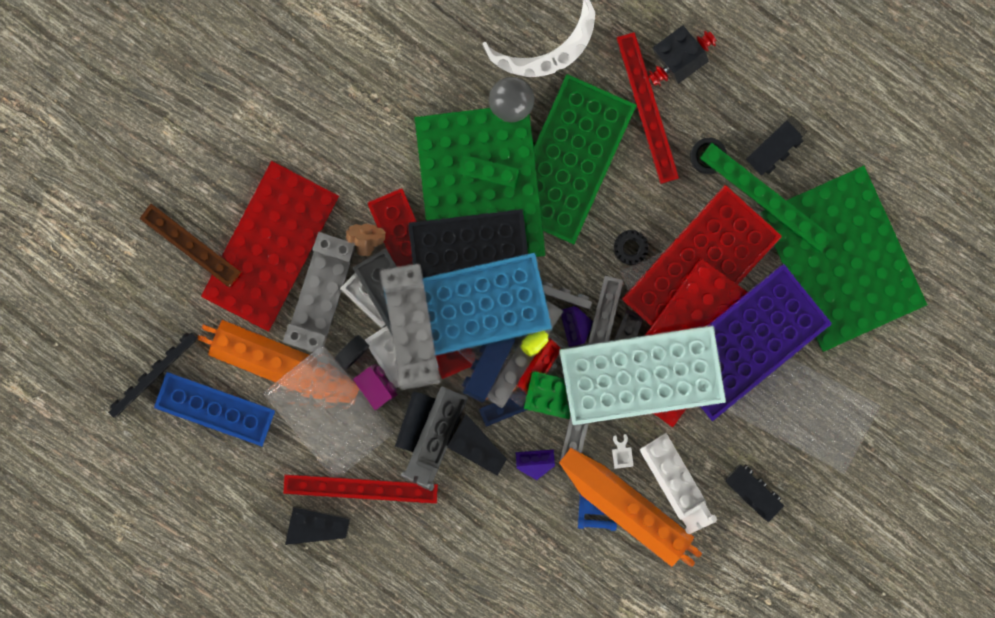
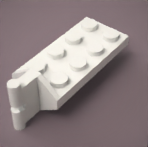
[639,433,717,534]

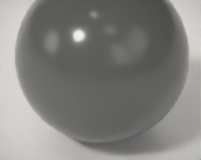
[489,77,535,122]

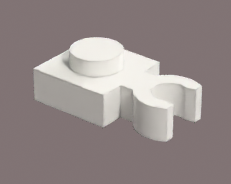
[612,434,633,469]

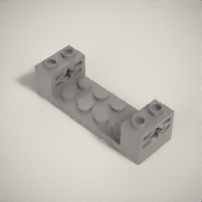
[283,232,355,354]
[381,264,440,390]

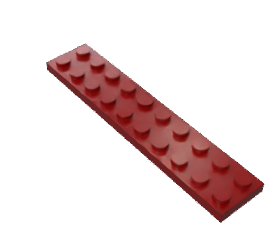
[367,188,475,379]

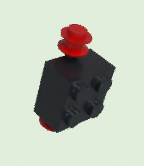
[648,25,717,86]

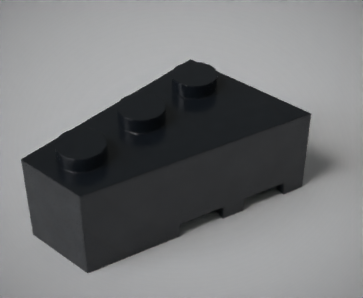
[746,115,807,176]
[447,414,507,476]
[723,464,785,522]

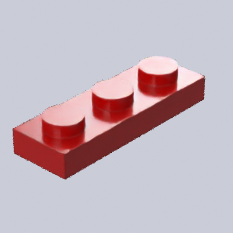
[516,338,562,395]

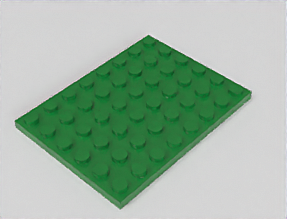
[414,108,546,257]
[759,166,928,352]

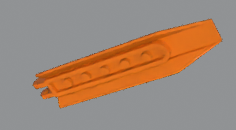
[197,320,359,403]
[559,448,702,567]

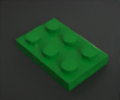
[524,371,571,419]

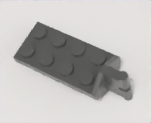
[353,248,397,337]
[401,386,468,491]

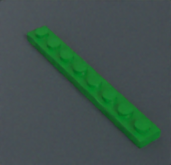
[699,143,833,252]

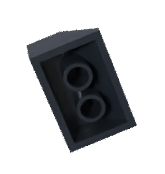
[395,391,436,452]

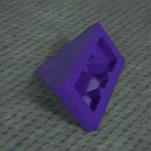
[561,306,593,347]
[515,449,555,480]

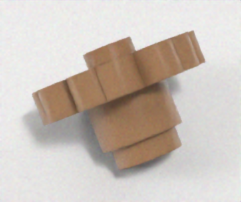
[346,224,386,256]

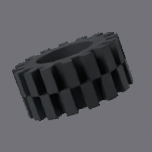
[614,230,649,265]

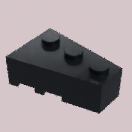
[285,506,351,545]

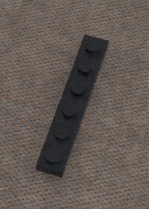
[108,332,198,418]

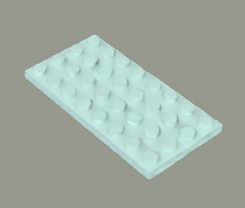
[560,325,726,425]

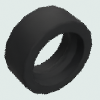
[690,137,727,175]
[334,335,370,371]

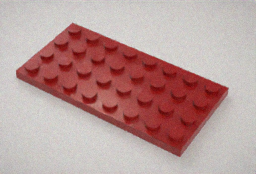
[201,161,340,332]
[622,185,782,326]
[645,258,748,427]

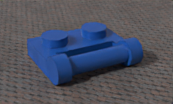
[578,494,617,531]

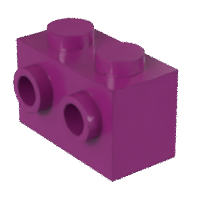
[353,364,398,410]

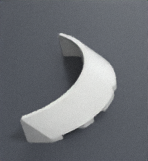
[482,0,595,77]

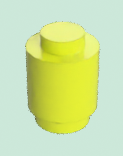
[520,331,549,357]

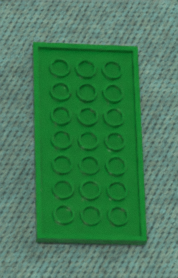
[534,74,636,245]

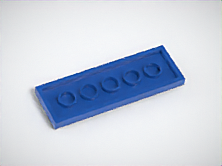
[154,372,276,447]

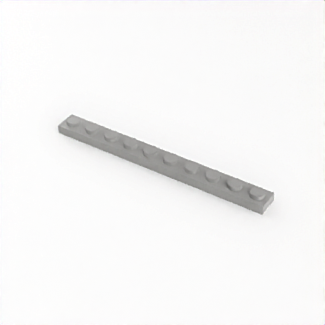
[559,276,623,462]

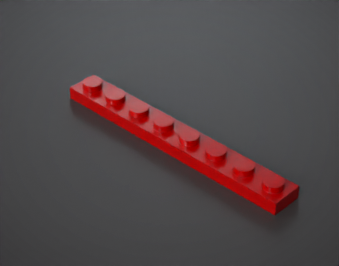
[616,32,679,184]
[283,474,438,504]

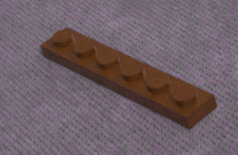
[139,204,242,287]

